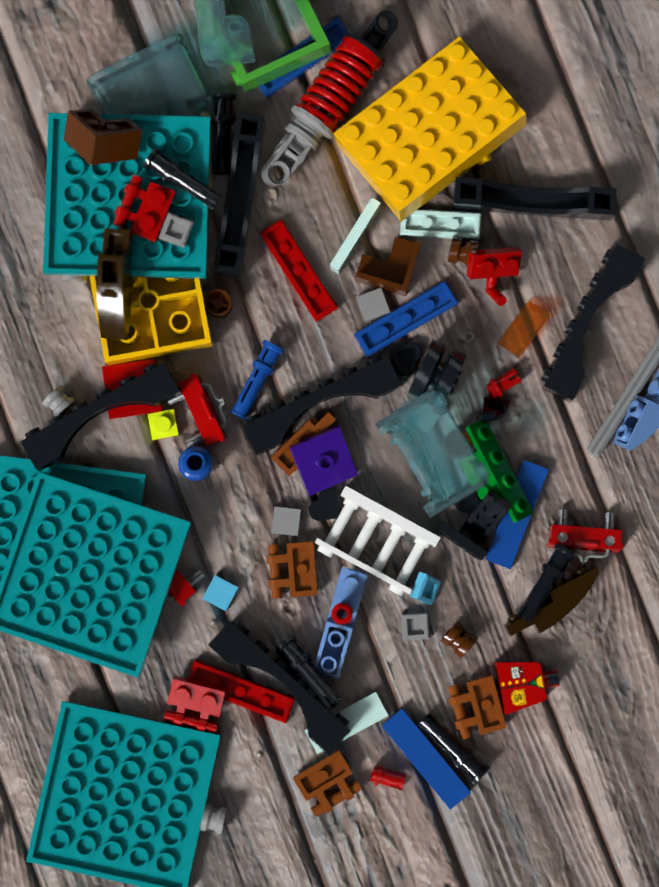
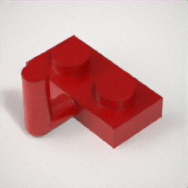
[466,247,522,306]

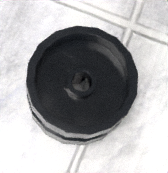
[408,340,467,409]

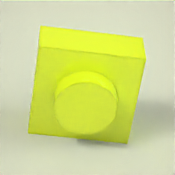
[148,409,179,441]

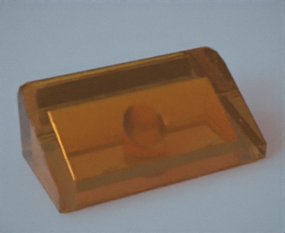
[497,301,551,359]

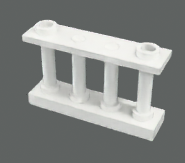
[315,486,441,597]

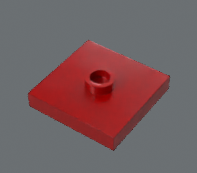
[102,359,163,420]

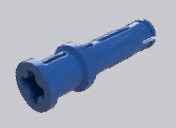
[231,340,285,420]

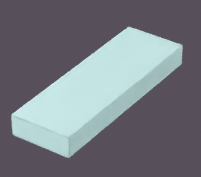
[330,198,381,274]
[400,209,481,241]
[305,692,389,754]

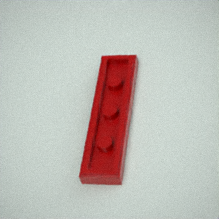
[259,219,338,323]
[188,659,295,724]

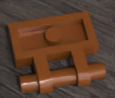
[266,541,318,599]
[448,675,507,739]
[293,750,362,817]

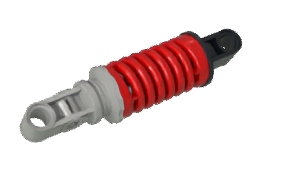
[261,10,398,186]

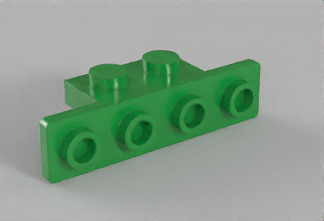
[461,420,533,523]

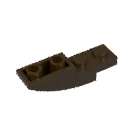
[97,228,134,340]
[504,565,599,636]

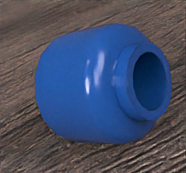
[178,446,214,481]

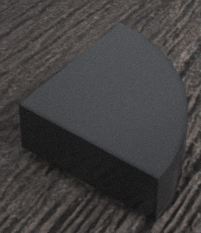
[482,397,510,421]
[449,487,481,514]

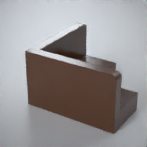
[64,108,142,165]
[355,237,421,296]

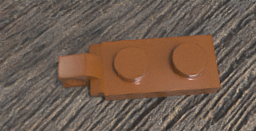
[270,411,336,476]

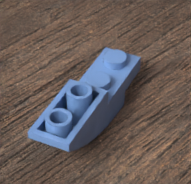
[613,370,659,451]
[314,566,368,679]

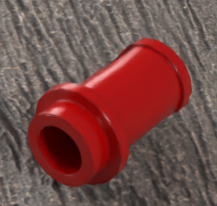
[486,368,522,398]
[331,602,353,624]
[370,764,406,791]

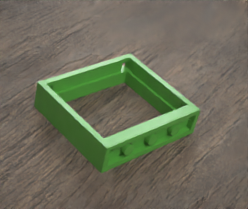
[197,0,331,93]

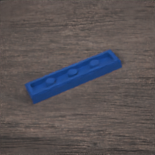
[258,17,348,99]
[354,281,459,358]
[485,460,549,569]
[381,708,471,810]

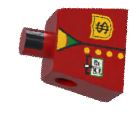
[494,662,560,714]

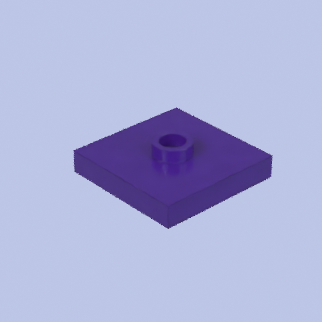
[289,425,358,496]

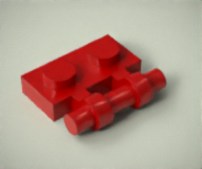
[113,175,176,243]
[163,675,227,734]

